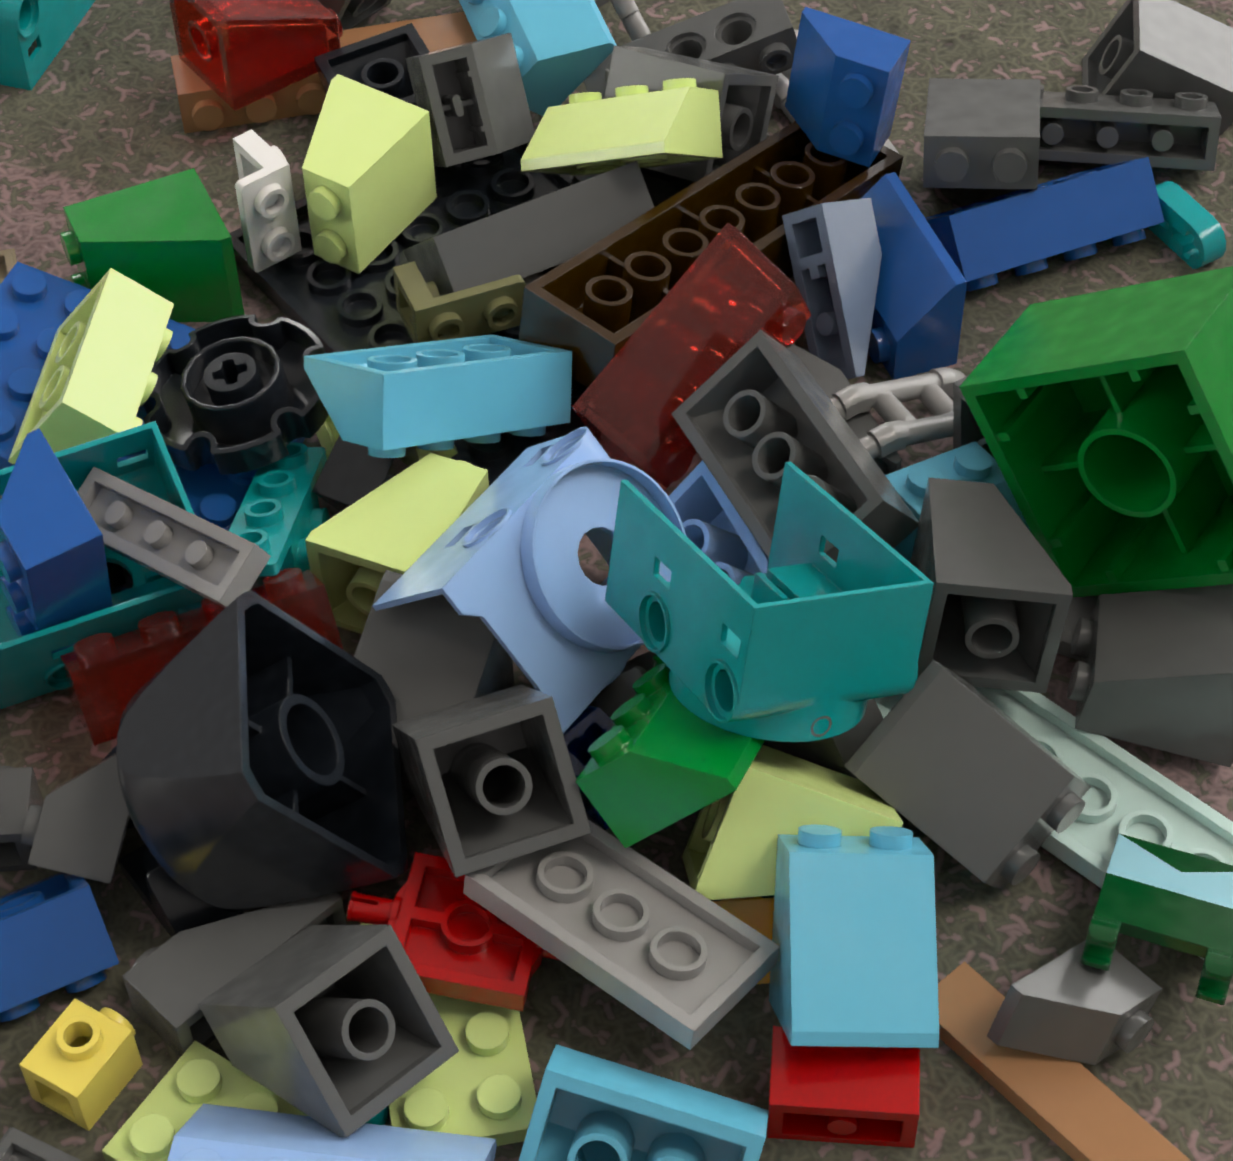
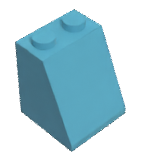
[769,824,939,1048]

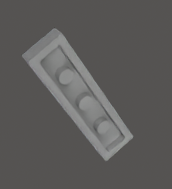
[77,467,271,608]

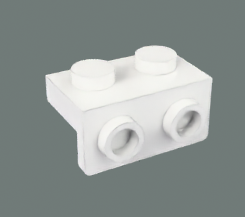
[233,129,302,272]

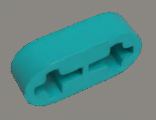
[1148,181,1226,269]

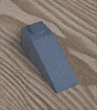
[782,198,882,380]

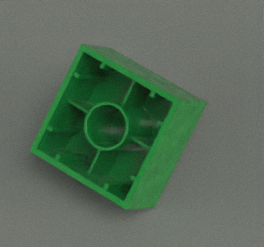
[959,266,1233,598]

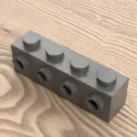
[1039,84,1222,171]

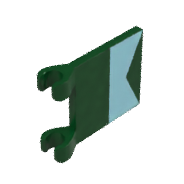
[1080,833,1233,1005]

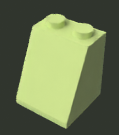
[302,74,437,274]
[305,453,489,634]
[682,745,903,900]

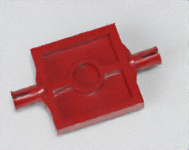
[347,852,560,1012]

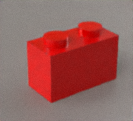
[767,1026,920,1148]

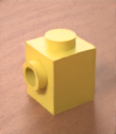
[19,999,143,1131]

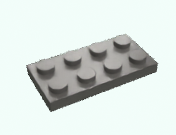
[463,820,780,1050]

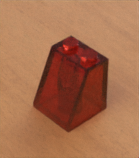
[169,0,343,111]

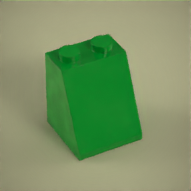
[60,168,245,322]

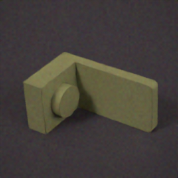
[393,261,526,343]

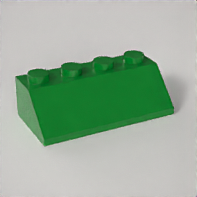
[575,654,765,848]

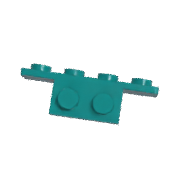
[229,442,330,601]

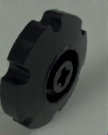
[143,314,329,475]

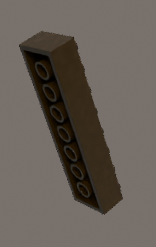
[519,121,904,401]

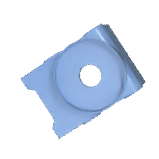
[372,426,686,734]

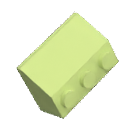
[521,78,723,176]
[8,268,174,465]

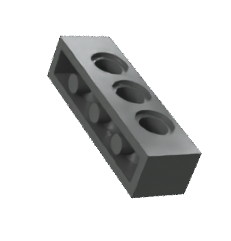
[584,0,797,99]

